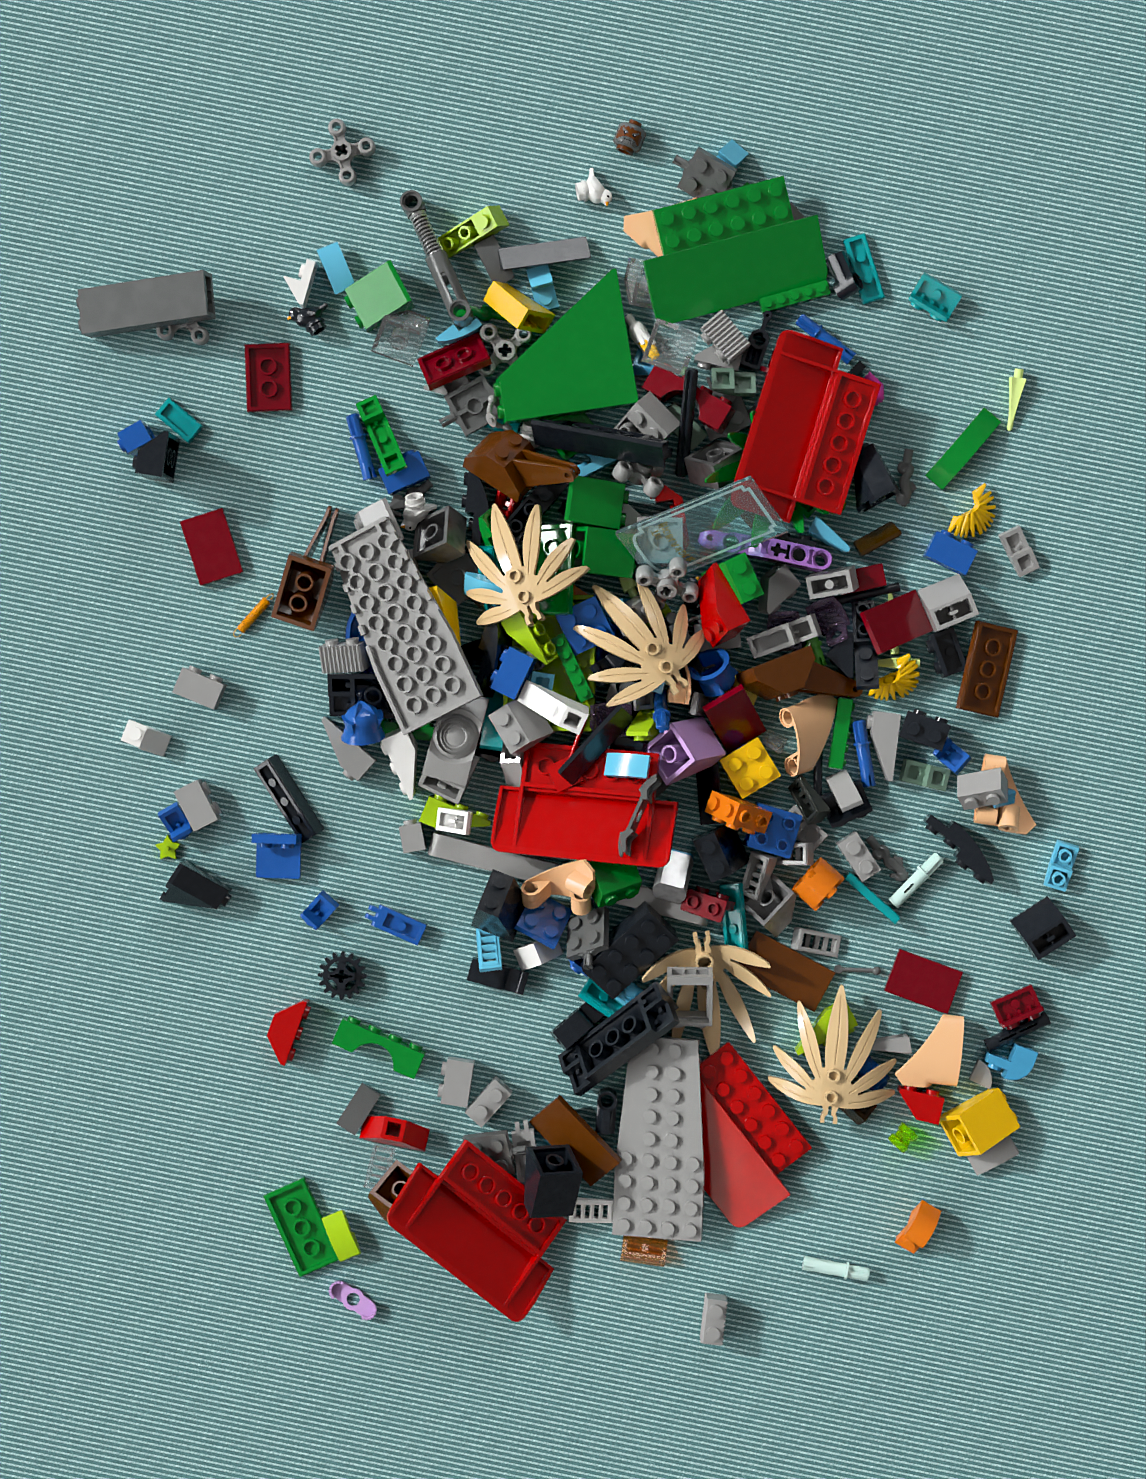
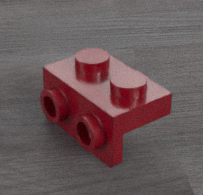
[680,886,736,923]
[989,984,1044,1030]

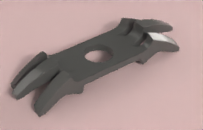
[618,774,662,857]

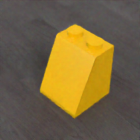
[939,1088,1020,1156]

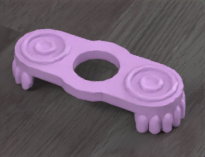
[329,1281,377,1320]

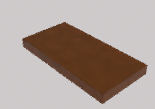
[956,620,1018,718]
[738,930,835,1012]
[529,1095,622,1186]

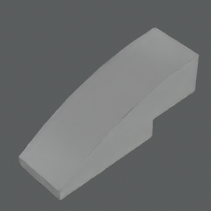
[747,613,822,659]

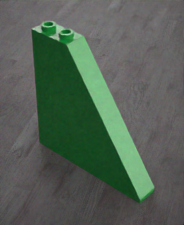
[493,269,638,425]

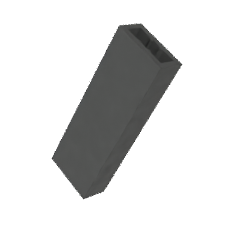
[76,270,216,338]

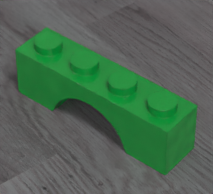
[332,1015,426,1079]

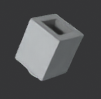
[399,819,427,853]

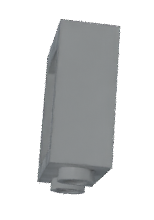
[667,967,713,1028]

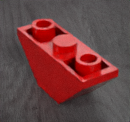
[267,998,311,1066]
[359,1116,430,1152]

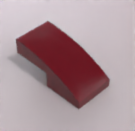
[841,563,887,596]

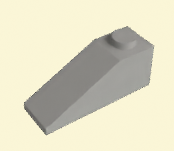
[866,711,901,781]
[321,716,377,781]

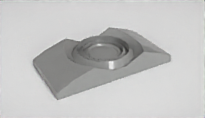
[422,697,490,787]

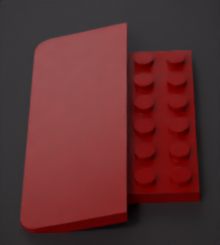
[730,330,881,523]
[491,743,679,868]
[700,1041,812,1227]
[387,1140,567,1322]

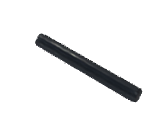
[675,368,698,477]

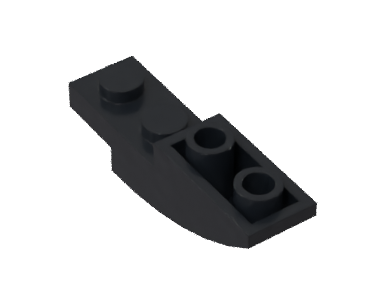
[461,471,490,559]
[507,482,569,543]
[851,600,879,690]
[476,605,512,698]
[923,814,994,884]

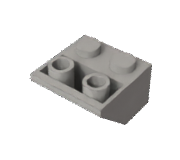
[614,392,680,440]
[917,574,979,632]
[418,755,480,805]

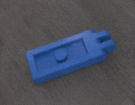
[365,904,427,946]

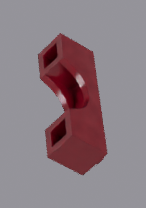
[642,364,735,434]

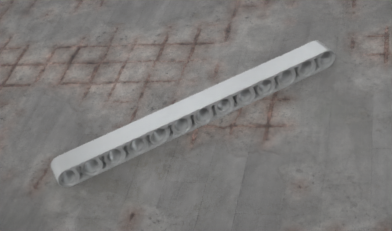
[427,832,709,926]

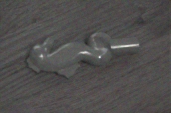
[895,449,917,507]
[389,479,433,517]
[865,835,908,882]

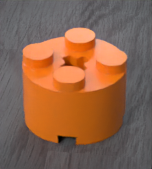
[792,857,845,911]

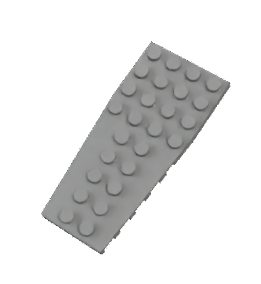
[328,516,483,735]
[612,1037,705,1242]

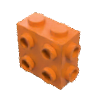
[705,790,772,835]

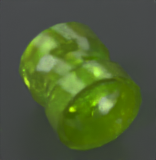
[887,1122,919,1153]

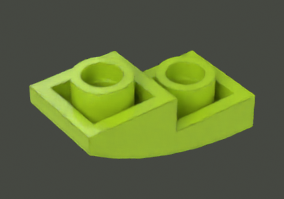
[322,1210,361,1262]

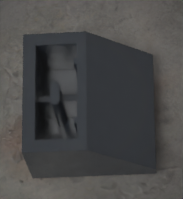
[1009,896,1076,961]

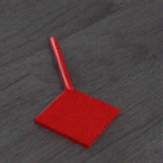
[546,718,588,793]

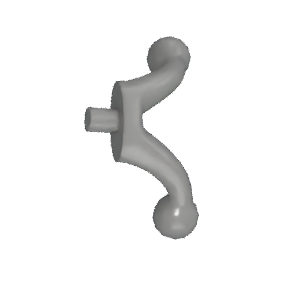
[486,395,512,431]

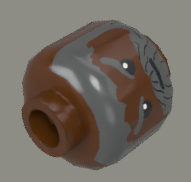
[613,119,646,156]

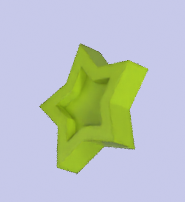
[155,835,181,860]

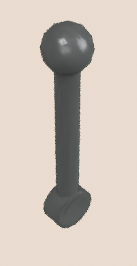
[834,964,881,975]

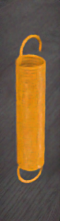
[233,593,274,637]

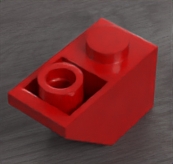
[897,1085,945,1125]

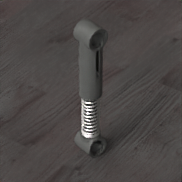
[400,190,474,327]

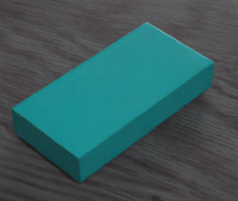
[155,397,204,444]

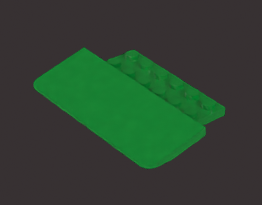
[643,176,828,325]

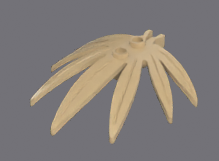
[466,504,590,627]
[573,582,705,707]
[642,930,771,1055]
[768,985,897,1124]

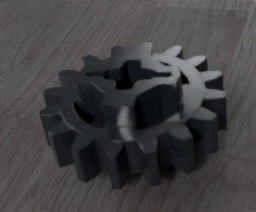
[318,951,367,1000]

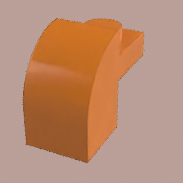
[895,1200,941,1254]

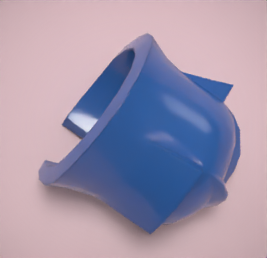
[688,648,739,697]
[341,701,385,746]

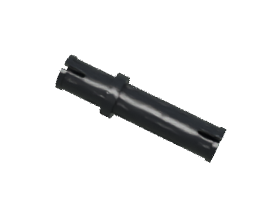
[984,1011,1051,1053]

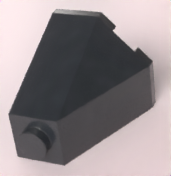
[854,442,901,514]
[160,860,232,909]

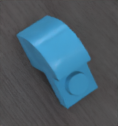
[983,1042,1038,1080]

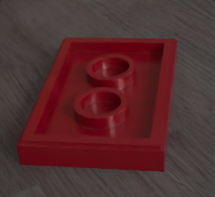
[417,332,493,391]
[244,343,293,413]
[180,508,244,586]
[860,589,933,655]
[702,684,766,754]
[884,948,963,1014]

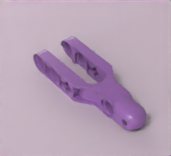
[698,528,832,572]

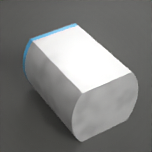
[652,849,694,903]

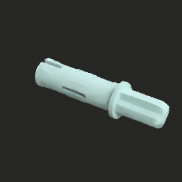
[888,853,944,908]
[802,1256,870,1281]

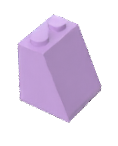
[645,717,726,786]

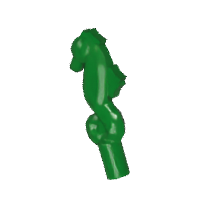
[456,303,505,321]

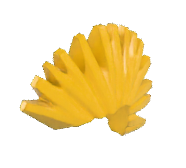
[948,483,996,538]
[868,653,920,701]

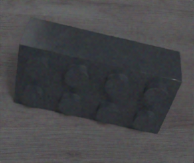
[580,901,679,999]

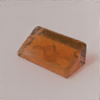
[620,1236,668,1267]

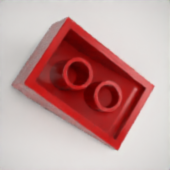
[698,562,751,647]

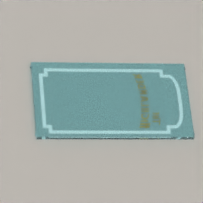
[615,476,788,573]

